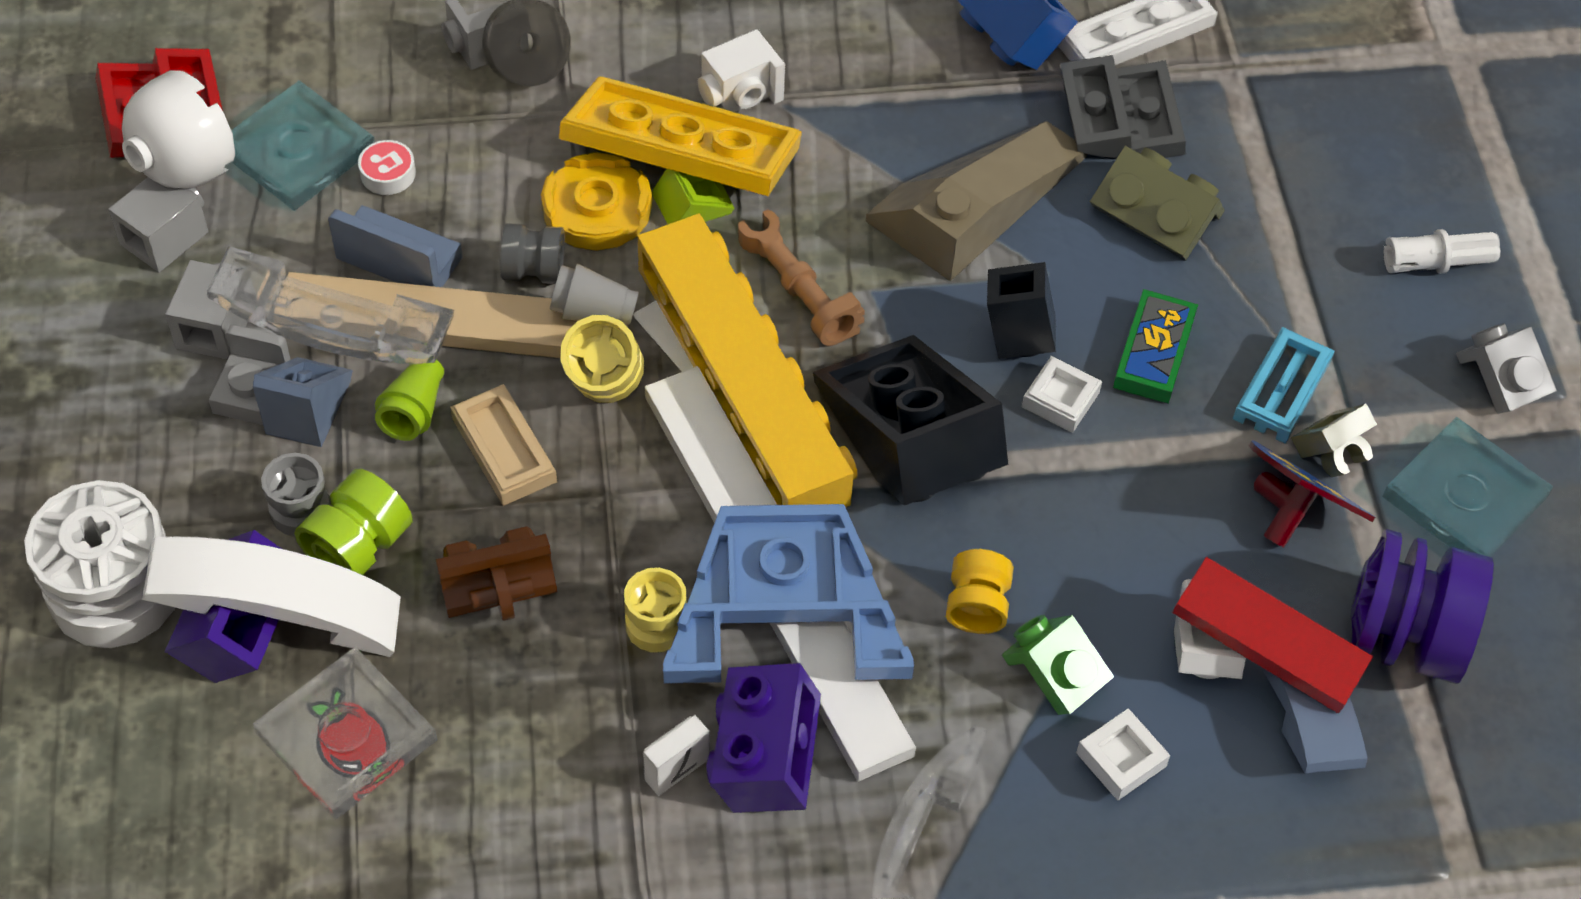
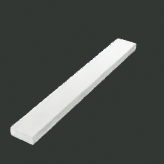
[645,366,916,782]

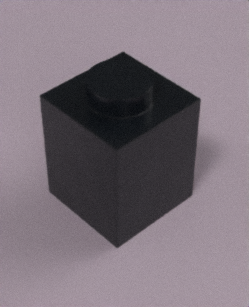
[987,262,1056,359]

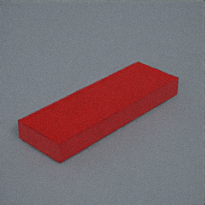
[1172,557,1373,714]

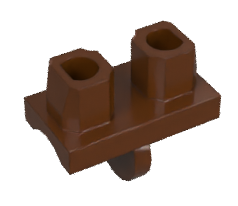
[436,526,558,621]

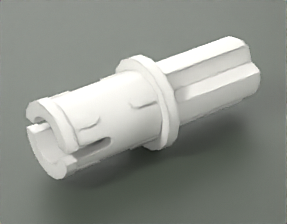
[1384,229,1500,274]

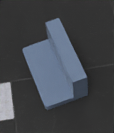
[328,205,463,287]

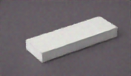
[1058,0,1217,65]

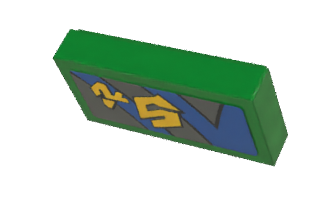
[1113,289,1198,404]

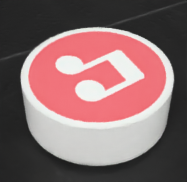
[358,140,416,195]

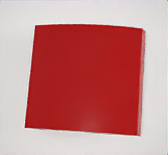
[96,48,223,158]

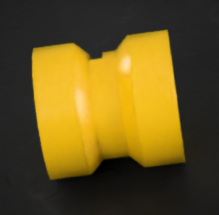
[945,549,1014,634]

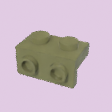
[1090,146,1225,260]

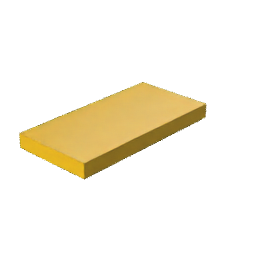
[559,76,802,196]

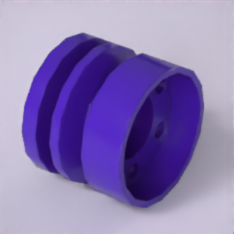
[1350,529,1494,684]

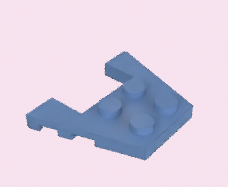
[663,504,914,683]

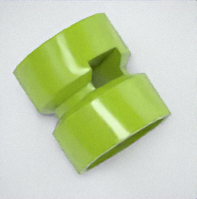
[294,469,413,575]

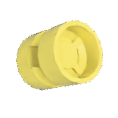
[560,315,644,403]

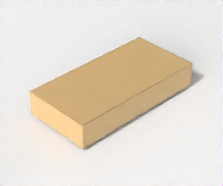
[450,384,557,506]

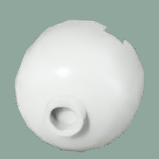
[122,70,235,188]

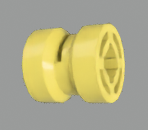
[624,568,687,652]

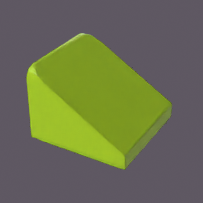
[652,169,735,224]

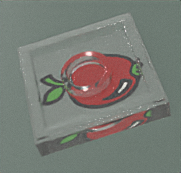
[253,647,437,820]

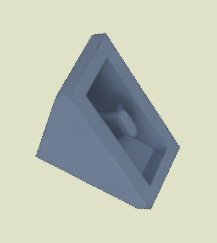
[253,357,353,447]

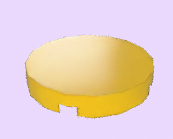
[541,152,652,251]

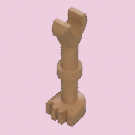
[738,209,865,346]

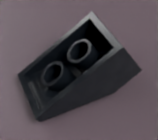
[813,335,1009,506]

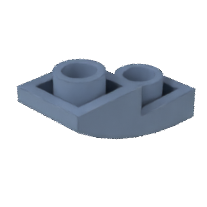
[1263,669,1368,773]

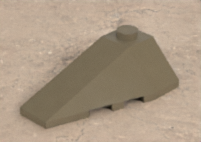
[866,121,1088,281]

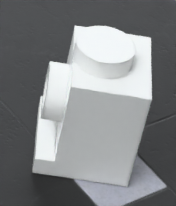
[698,29,785,112]

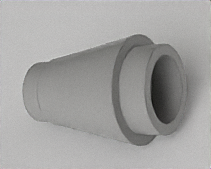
[550,263,639,326]

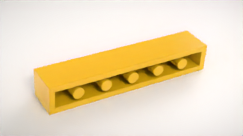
[637,213,858,507]

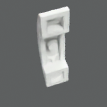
[142,537,401,657]

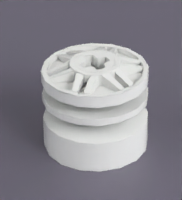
[24,480,175,648]

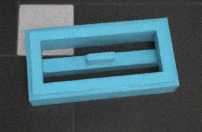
[1233,327,1335,444]

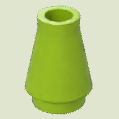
[375,354,444,441]

